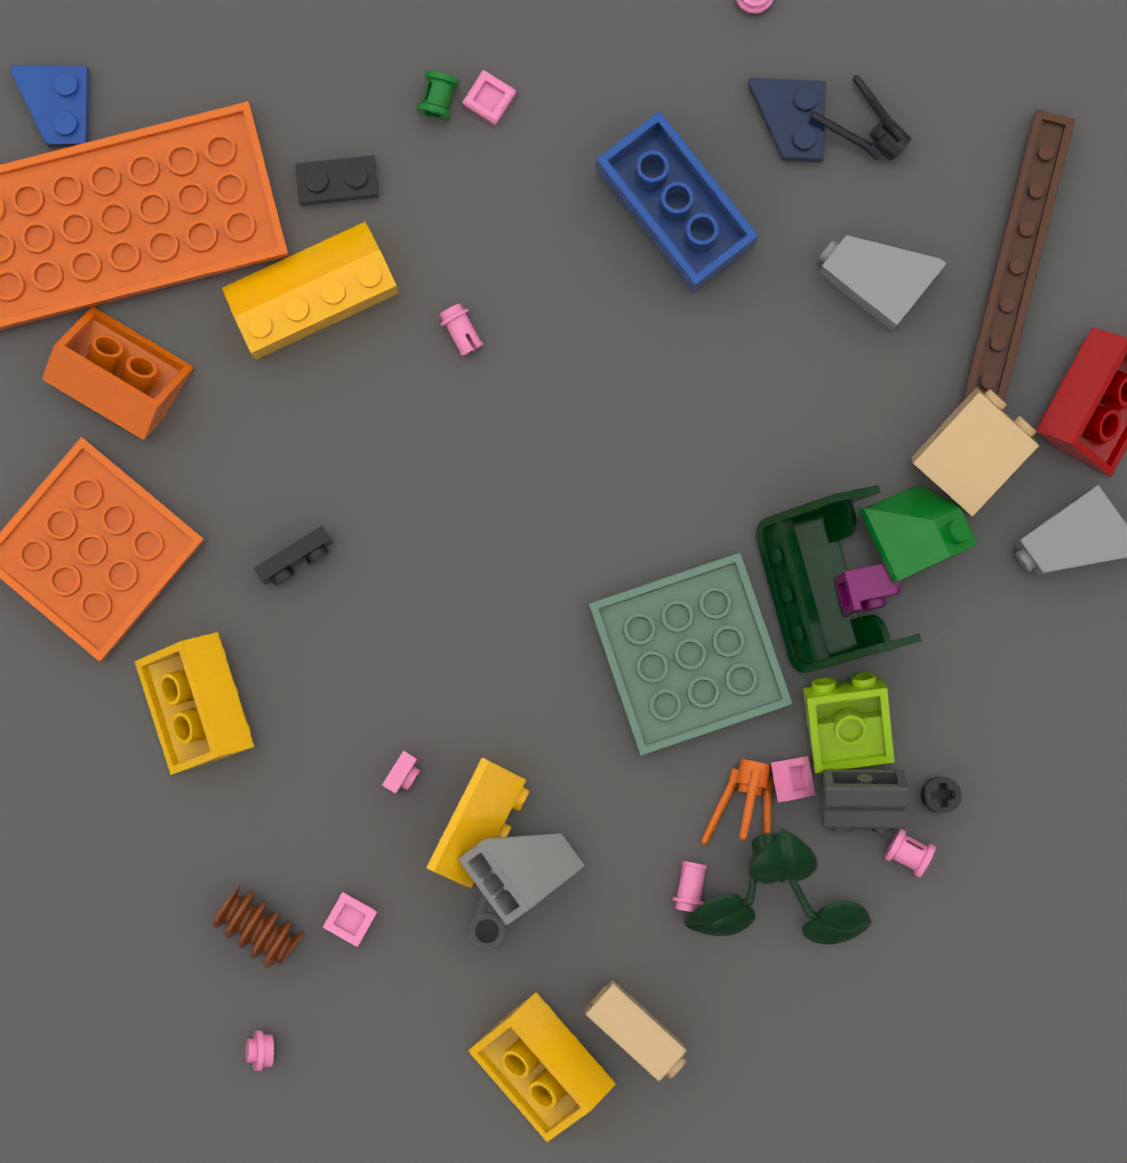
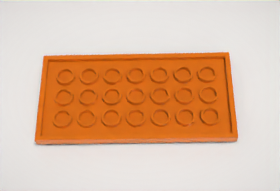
[0,101,289,330]

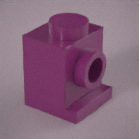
[834,563,901,617]

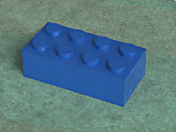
[596,111,758,292]

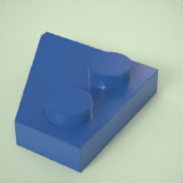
[11,66,89,147]

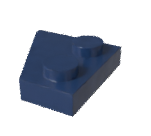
[749,78,826,162]

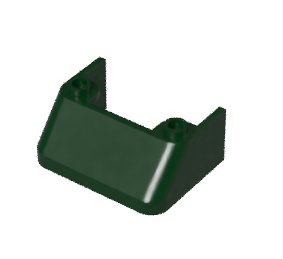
[756,485,922,673]

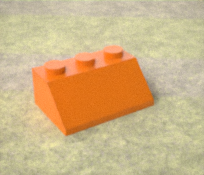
[42,307,194,440]

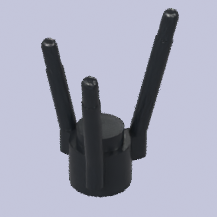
[810,75,911,161]

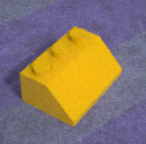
[134,632,255,775]
[426,758,530,889]
[468,992,616,1142]

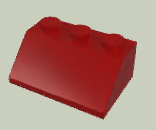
[1036,327,1127,477]

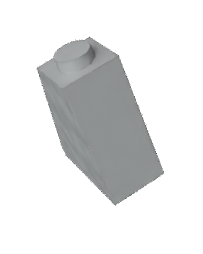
[818,235,947,331]
[1014,485,1127,576]
[458,833,585,925]

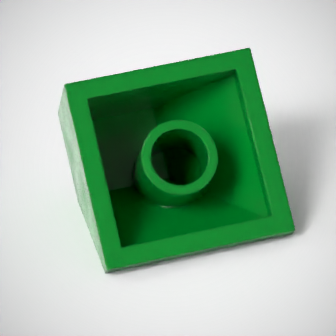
[859,484,978,583]

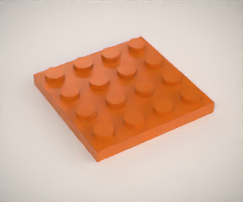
[0,437,205,662]

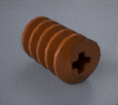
[212,884,305,968]

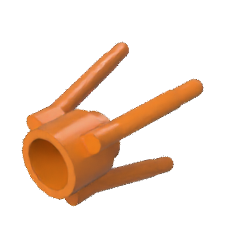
[701,759,774,845]

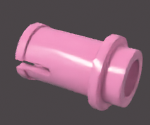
[439,303,484,357]
[672,861,707,912]

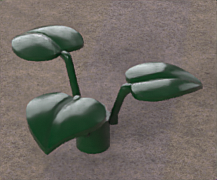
[683,828,872,944]

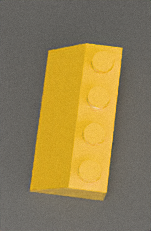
[222,221,399,360]

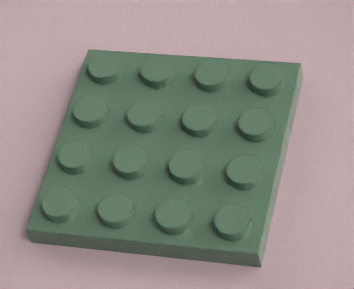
[589,552,793,756]

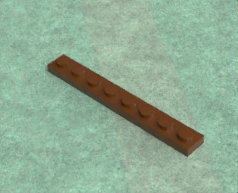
[961,110,1075,403]

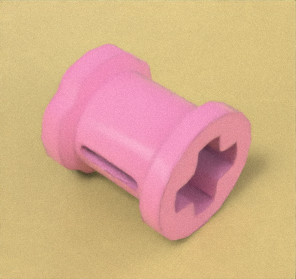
[884,828,936,878]

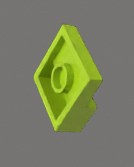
[803,672,895,774]

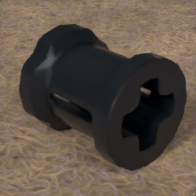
[920,777,962,813]

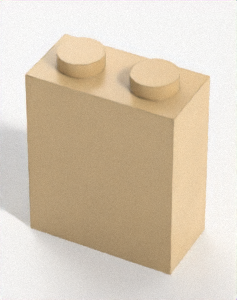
[911,387,1039,517]
[585,978,687,1081]

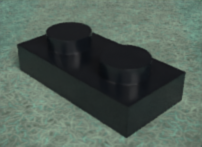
[295,155,379,206]
[253,526,333,586]

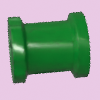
[416,71,460,120]

